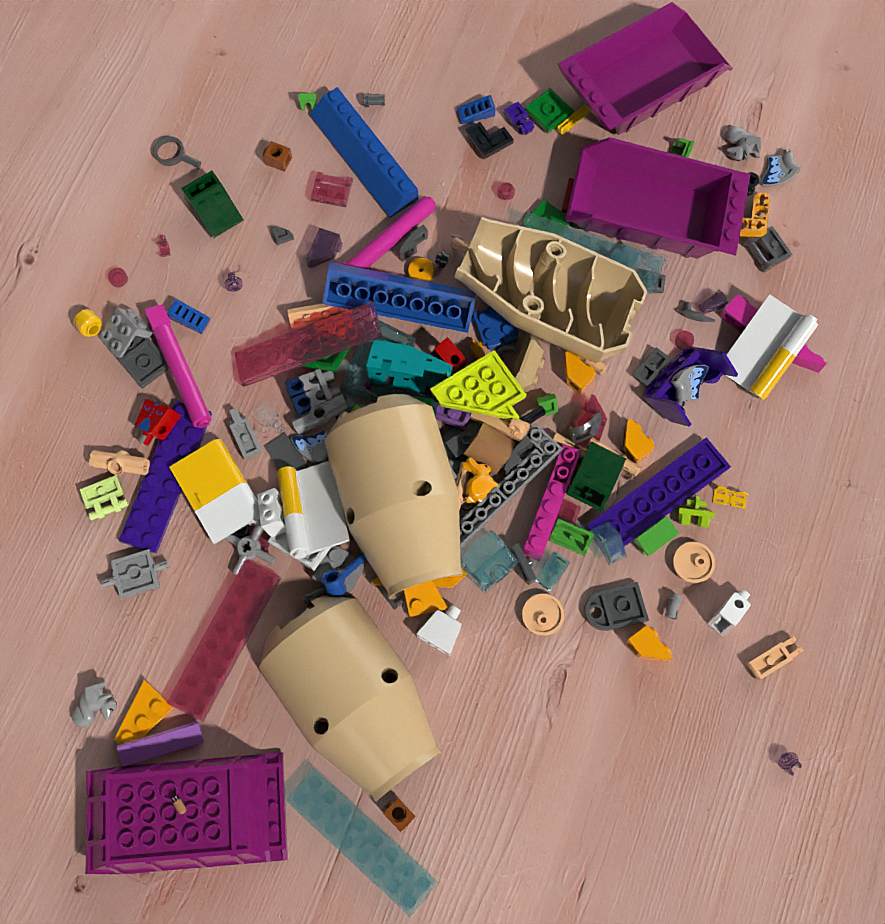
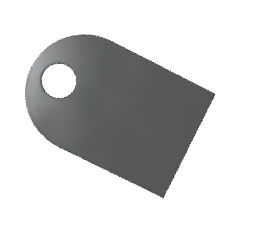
[117,336,169,389]
[585,582,649,631]

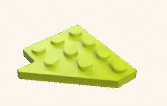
[430,350,526,420]

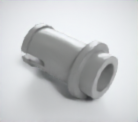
[664,593,683,620]

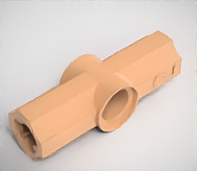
[89,450,150,475]

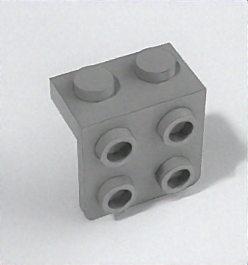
[99,307,153,358]

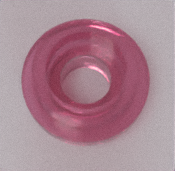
[497,182,515,200]

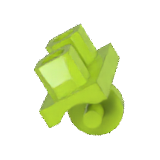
[676,495,715,528]

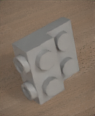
[311,546,366,597]

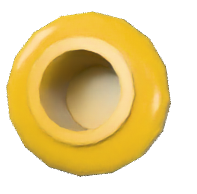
[73,309,102,337]

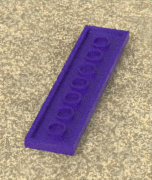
[119,401,212,554]
[586,437,731,557]

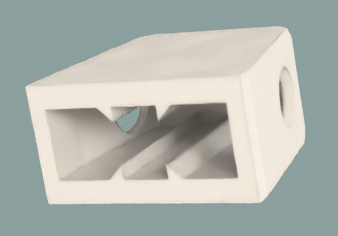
[707,590,751,636]
[417,605,462,657]

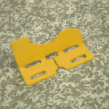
[713,486,749,509]

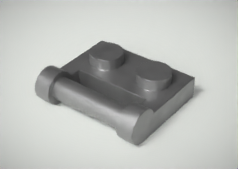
[744,226,793,272]

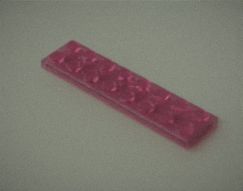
[235,302,383,387]
[167,560,281,722]

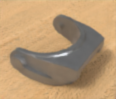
[568,412,602,443]

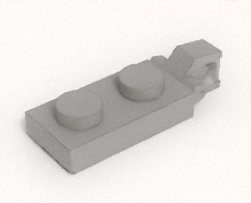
[229,408,263,460]

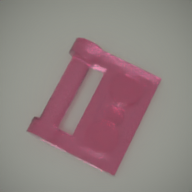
[311,172,353,207]

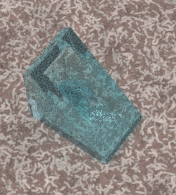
[591,522,627,565]
[535,551,571,592]

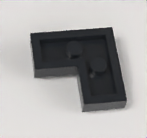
[465,122,514,159]

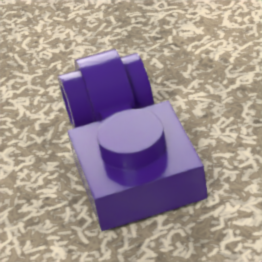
[503,102,535,135]

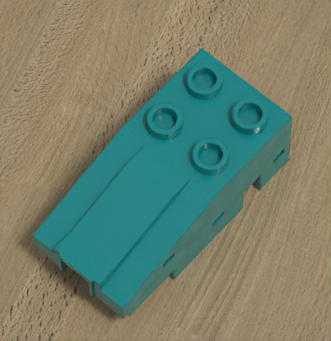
[366,339,453,393]

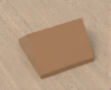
[463,422,516,475]

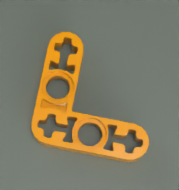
[740,192,770,237]

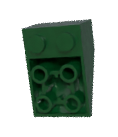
[181,170,244,239]
[566,441,626,512]

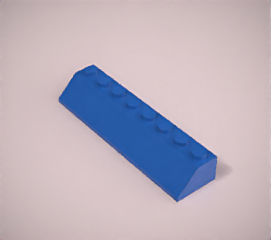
[310,87,418,218]
[322,262,476,333]

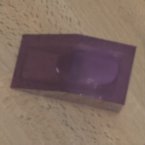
[306,228,343,268]

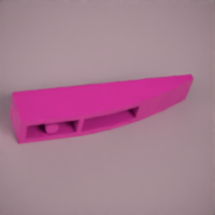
[720,294,827,373]
[523,445,581,561]

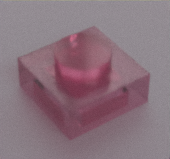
[556,500,581,525]

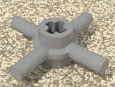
[225,520,276,576]

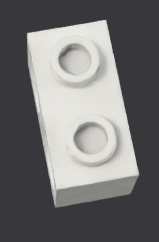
[257,488,286,537]

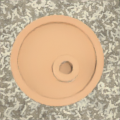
[673,542,715,583]
[522,594,564,636]

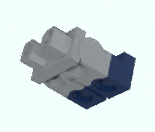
[284,369,341,416]

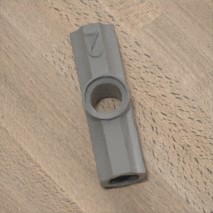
[291,394,350,435]

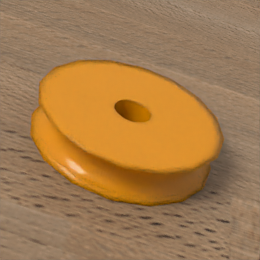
[408,257,435,282]

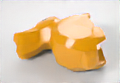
[462,457,499,505]

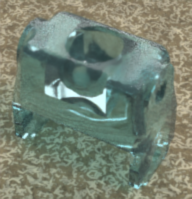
[460,530,519,593]

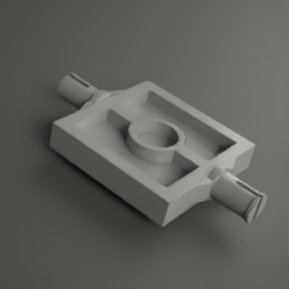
[101,549,169,599]

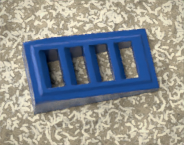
[457,95,496,124]
[167,299,210,334]

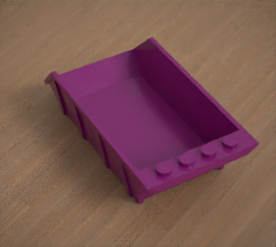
[558,2,733,135]
[565,137,750,259]
[85,752,288,875]

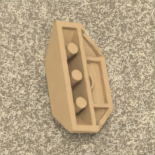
[512,333,545,393]

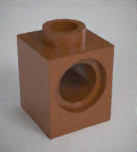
[263,141,292,172]
[383,798,416,832]

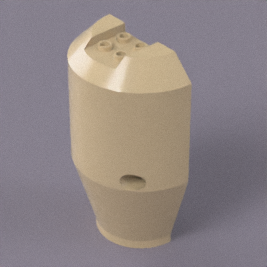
[454,216,647,363]
[324,394,463,599]
[259,595,442,802]

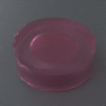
[108,268,128,287]
[675,331,695,350]

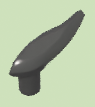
[681,302,715,322]

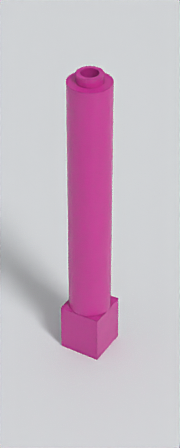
[341,196,436,269]
[145,304,212,428]

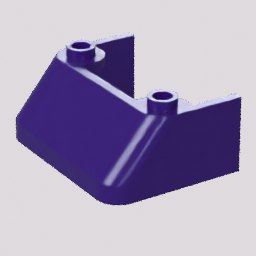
[643,346,738,427]

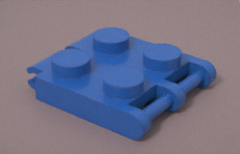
[472,307,519,350]

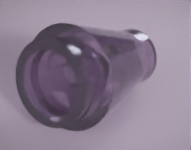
[699,291,728,315]

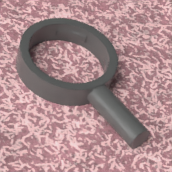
[153,136,201,168]

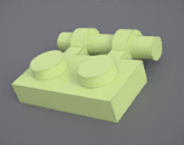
[80,475,129,520]

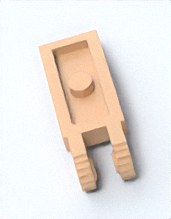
[747,636,804,681]

